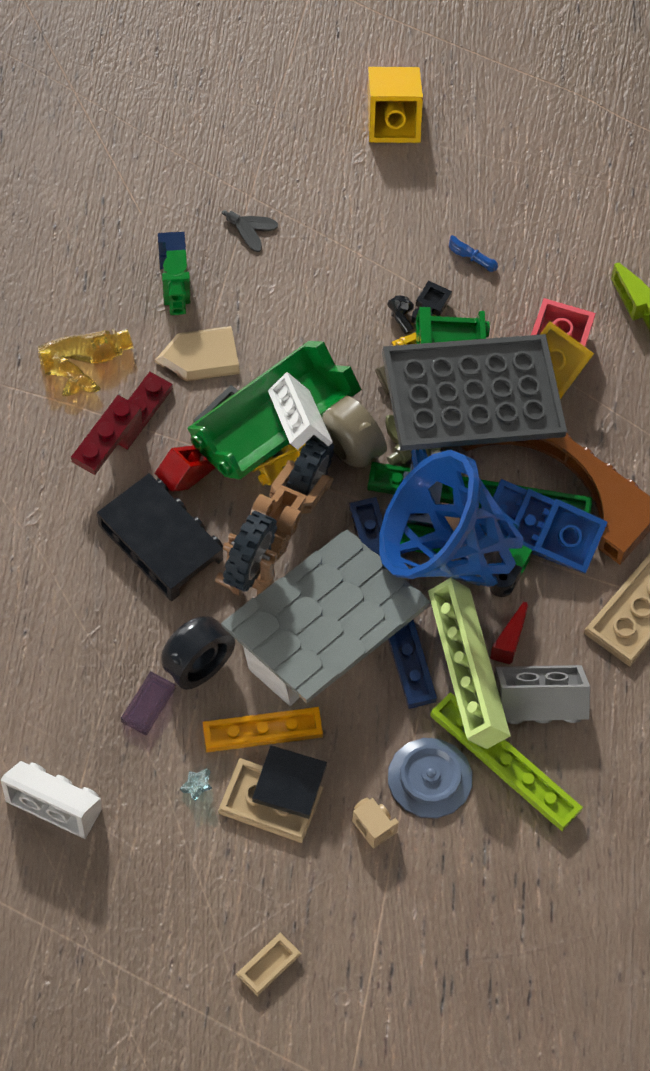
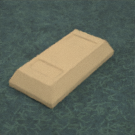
[236,932,302,996]

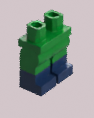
[158,231,191,315]

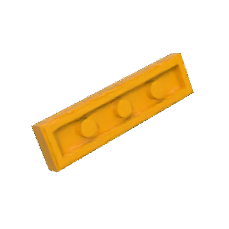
[202,707,323,753]

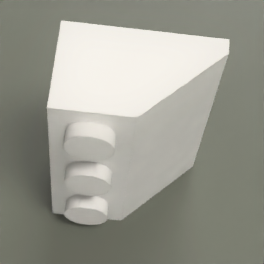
[1,761,102,839]

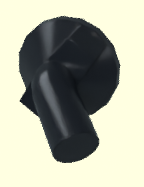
[387,295,414,334]

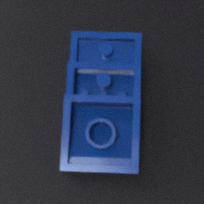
[481,479,608,574]

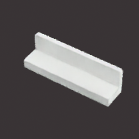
[268,372,333,450]

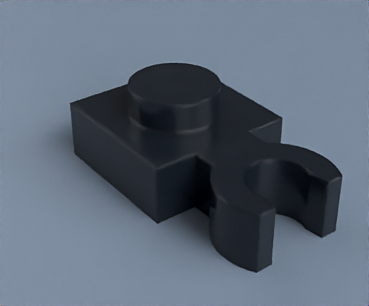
[411,280,452,323]

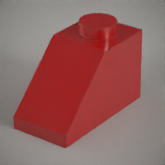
[154,445,216,492]

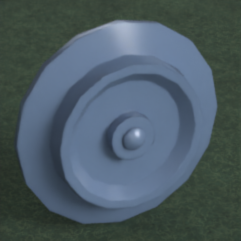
[388,738,472,818]

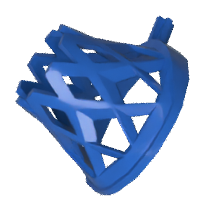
[379,449,523,587]

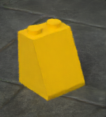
[367,67,423,143]

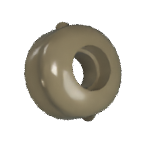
[322,396,387,468]

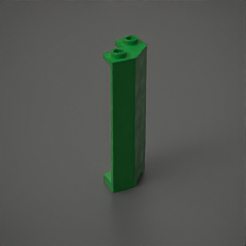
[187,341,362,480]

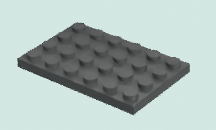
[382,334,567,451]

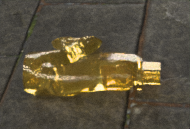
[37,328,133,396]

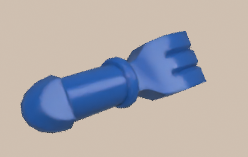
[449,235,498,272]

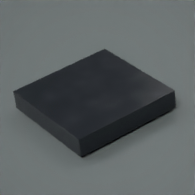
[252,745,327,819]

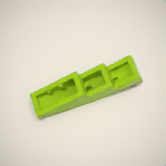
[611,263,650,331]

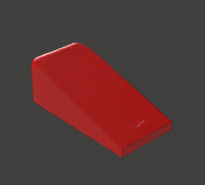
[490,601,528,664]

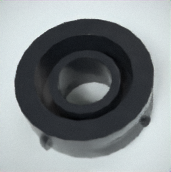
[161,616,235,690]

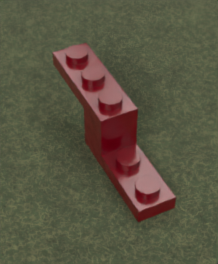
[71,371,173,475]

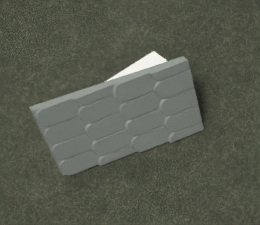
[221,530,431,706]

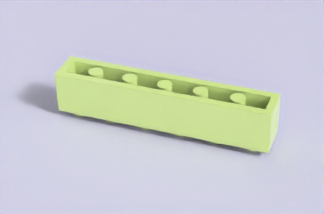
[428,578,511,749]

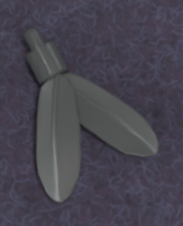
[222,210,278,252]

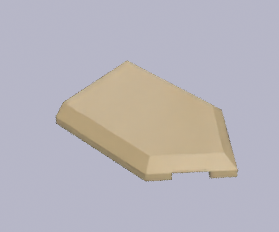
[155,326,240,381]

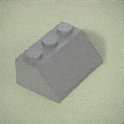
[495,665,590,724]

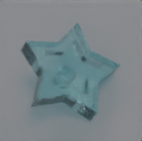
[180,768,213,801]

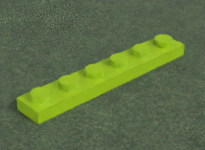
[430,692,583,831]

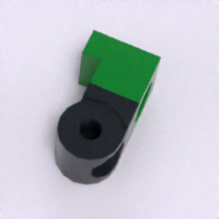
[489,545,532,597]

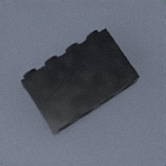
[97,473,223,602]

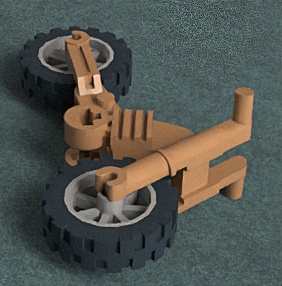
[215,436,334,596]

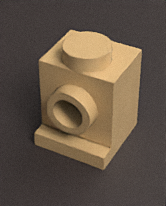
[352,797,399,849]

